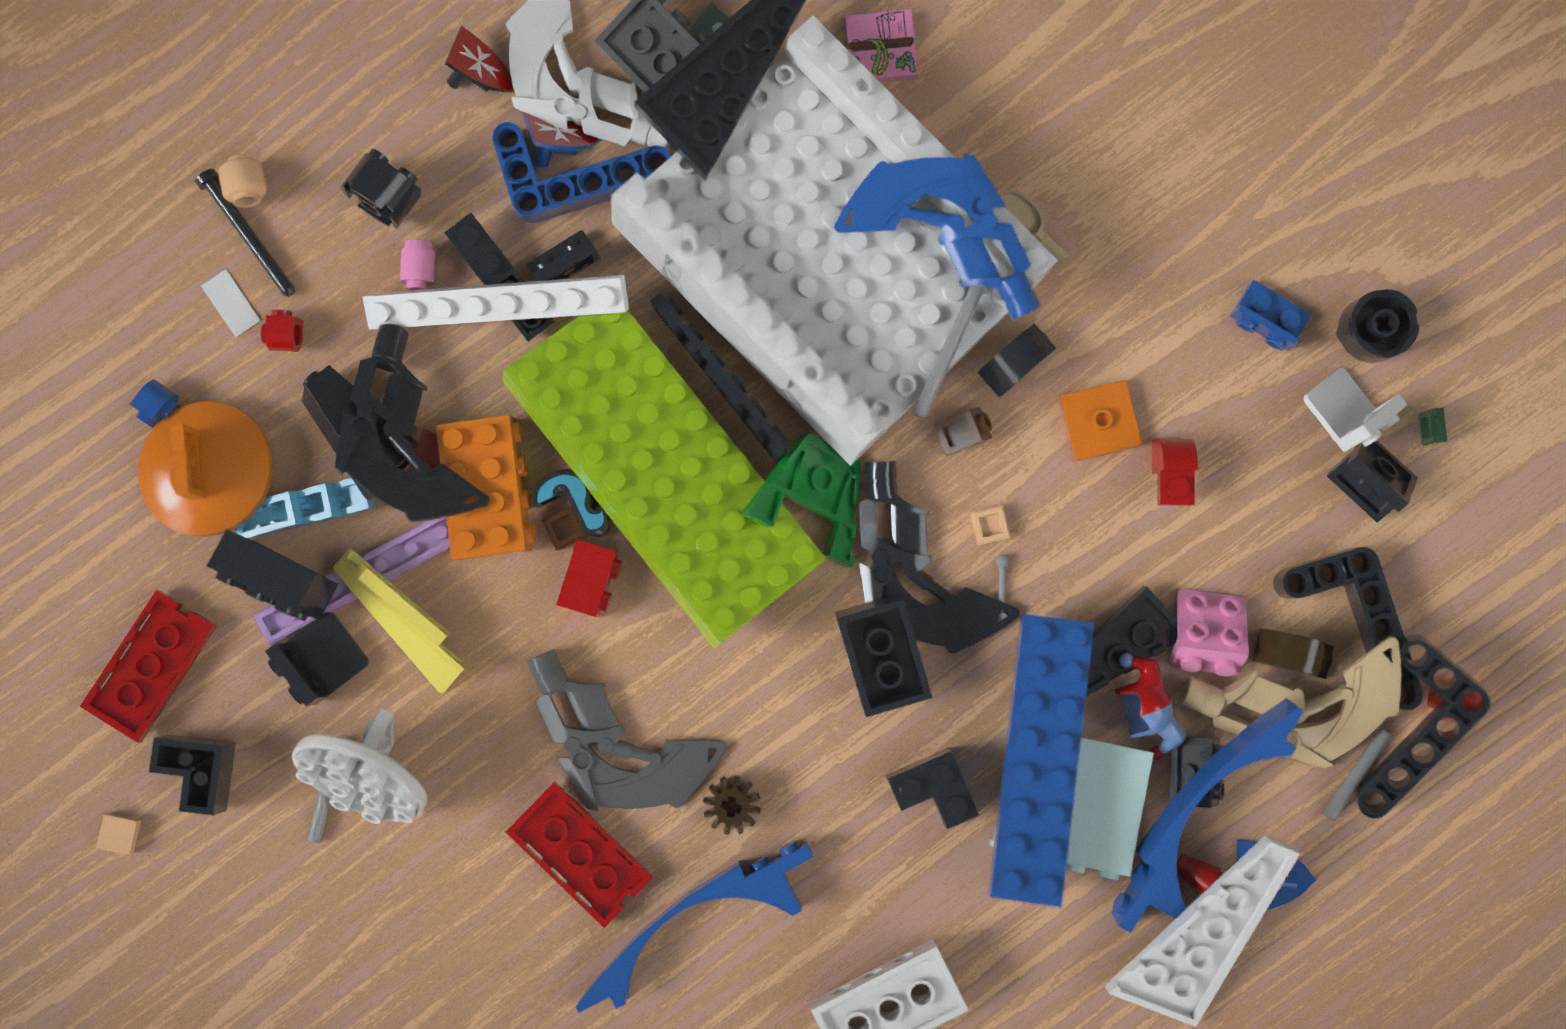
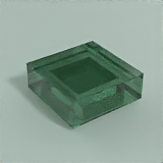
[1418,408,1448,446]

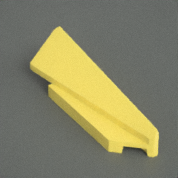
[333,548,468,693]

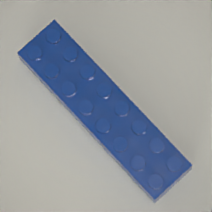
[988,614,1094,908]

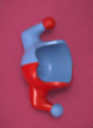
[1114,653,1186,761]

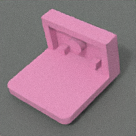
[1169,589,1249,676]

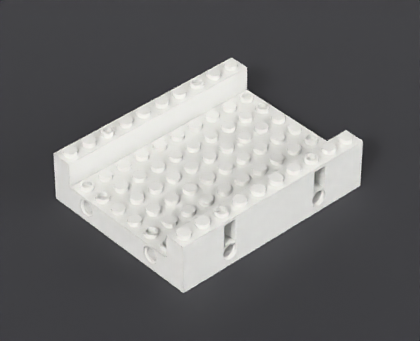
[611,16,1058,466]

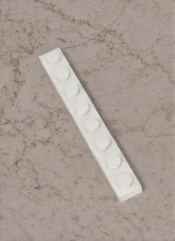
[362,275,629,330]

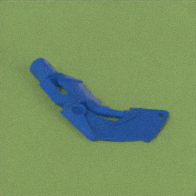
[834,154,1041,320]

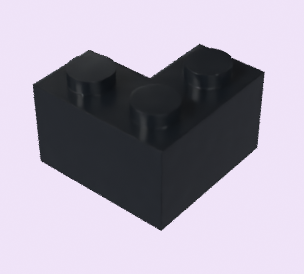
[149,735,236,815]
[885,748,979,829]

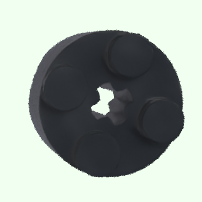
[340,149,421,229]
[1336,289,1419,364]

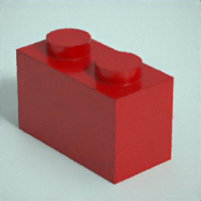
[556,539,622,617]

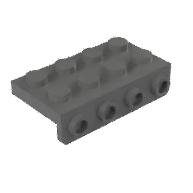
[595,0,706,93]

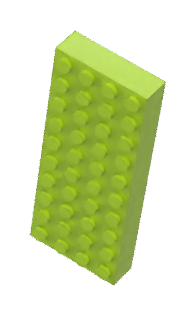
[502,310,826,649]

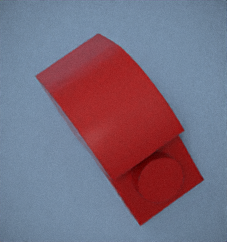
[1152,438,1198,506]

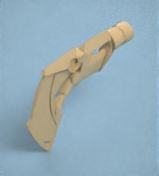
[1179,636,1401,769]

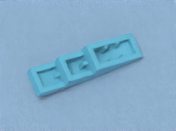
[236,478,376,539]

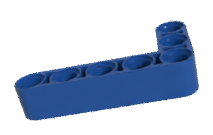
[492,122,671,223]

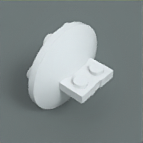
[292,709,427,824]

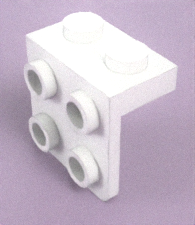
[1304,368,1407,452]

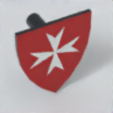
[445,26,514,93]

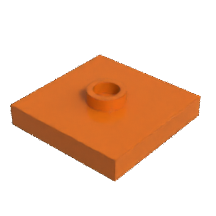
[1059,380,1142,462]

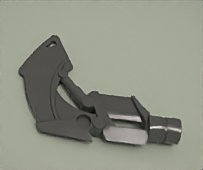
[526,649,726,811]

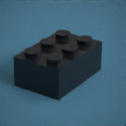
[206,529,339,621]
[835,593,933,717]

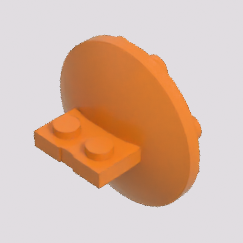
[138,401,273,537]

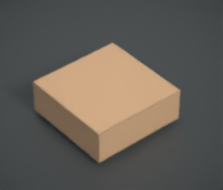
[969,505,1011,546]
[96,813,141,855]

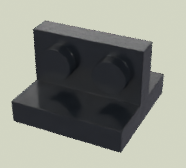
[1327,440,1418,522]

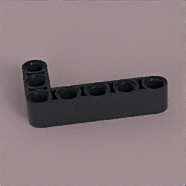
[1273,547,1423,710]
[1356,634,1491,819]

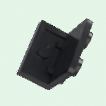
[265,612,369,707]

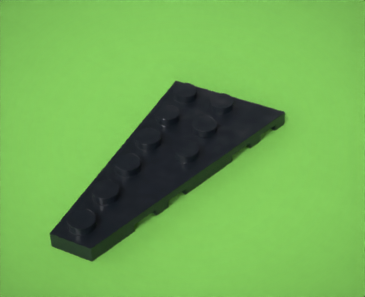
[634,0,807,182]
[650,293,788,464]

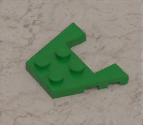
[741,433,861,568]

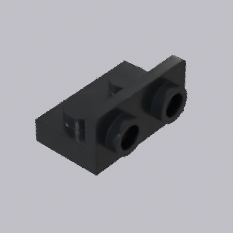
[527,230,601,281]
[1170,736,1225,808]

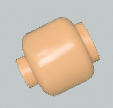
[219,155,267,208]

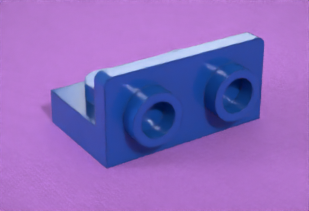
[1230,280,1311,351]

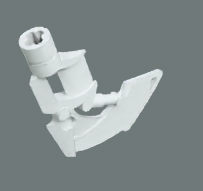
[506,0,670,150]

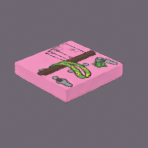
[845,9,918,82]

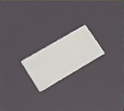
[201,269,261,338]

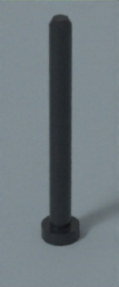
[195,169,295,297]

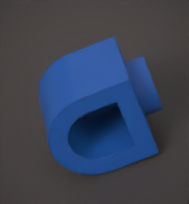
[130,379,180,428]

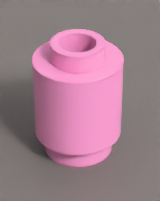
[400,240,435,290]

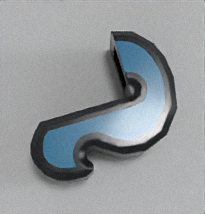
[531,468,613,537]

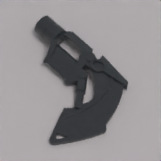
[334,324,490,522]
[859,461,1019,653]

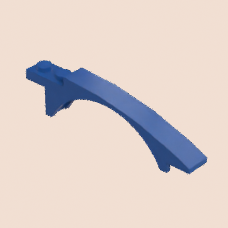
[1111,698,1304,933]
[576,840,813,1013]

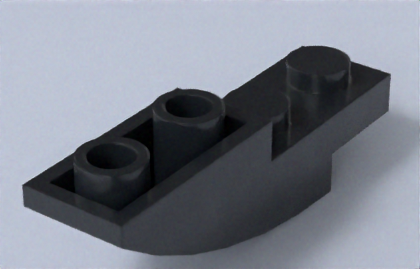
[444,212,555,342]

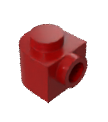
[261,309,304,352]

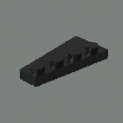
[1086,585,1178,697]

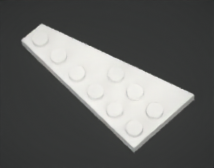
[1105,835,1300,1027]

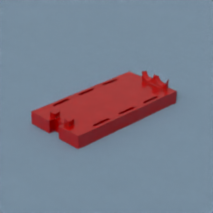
[80,590,217,743]
[505,781,653,928]

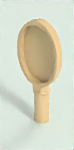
[998,189,1070,264]

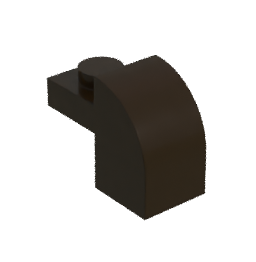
[1252,628,1334,679]

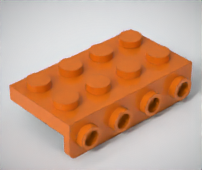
[436,415,536,561]

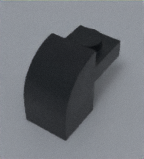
[977,323,1056,398]

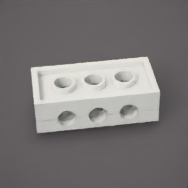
[810,939,968,1029]

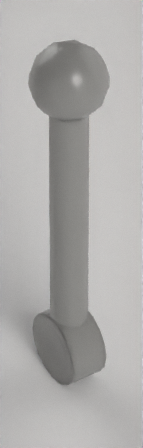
[996,555,1009,623]

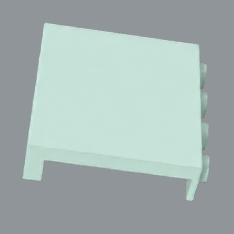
[989,737,1154,880]

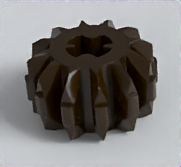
[703,775,761,835]

